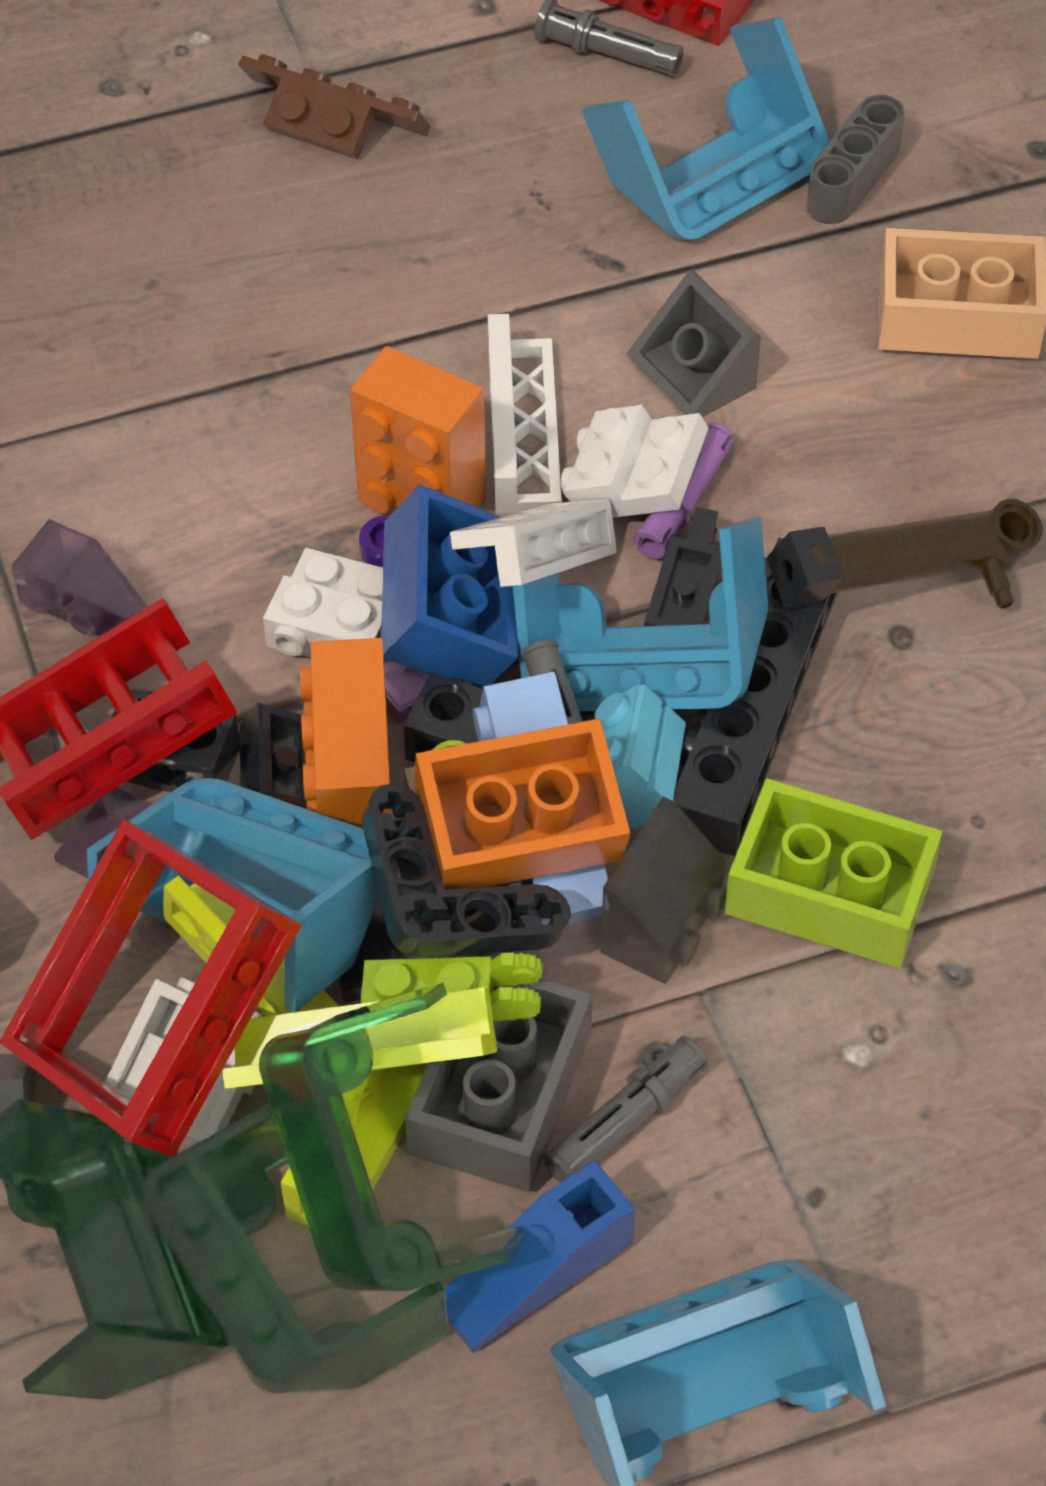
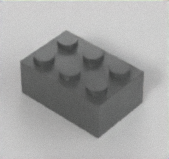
[405,979,592,1193]

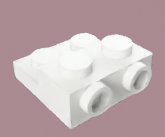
[561,405,709,518]
[263,548,383,658]
[105,977,265,1150]

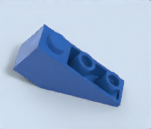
[434,1160,635,1353]

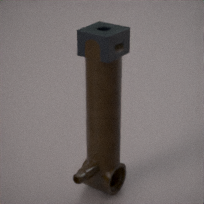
[766,499,1043,609]

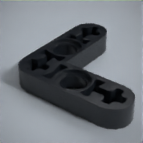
[362,784,571,957]

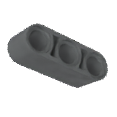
[807,95,905,224]

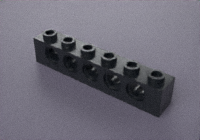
[667,537,838,857]

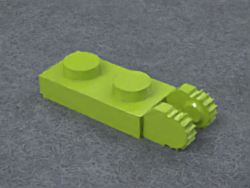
[361,953,543,1021]

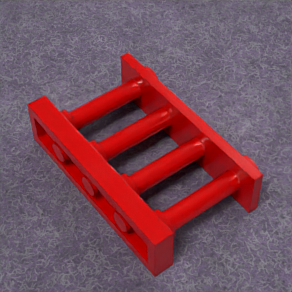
[0,598,238,840]

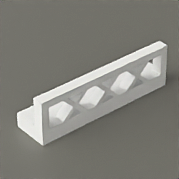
[488,314,562,514]
[450,498,617,587]

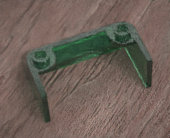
[259,982,525,1291]
[143,1083,448,1393]
[0,1099,234,1400]

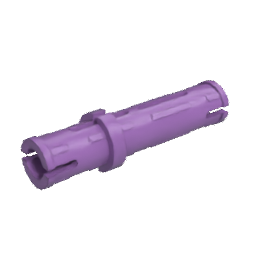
[633,423,735,559]

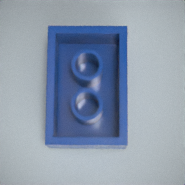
[381,484,518,689]

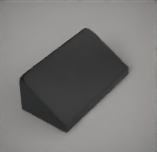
[239,703,307,809]

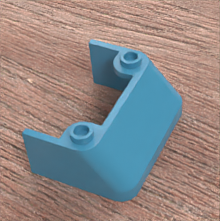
[581,17,829,240]
[513,517,768,711]
[87,778,379,1012]
[550,1260,886,1486]

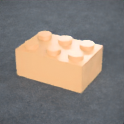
[878,228,1046,359]

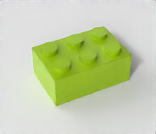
[724,778,943,969]

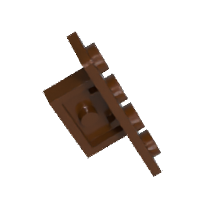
[238,54,431,159]

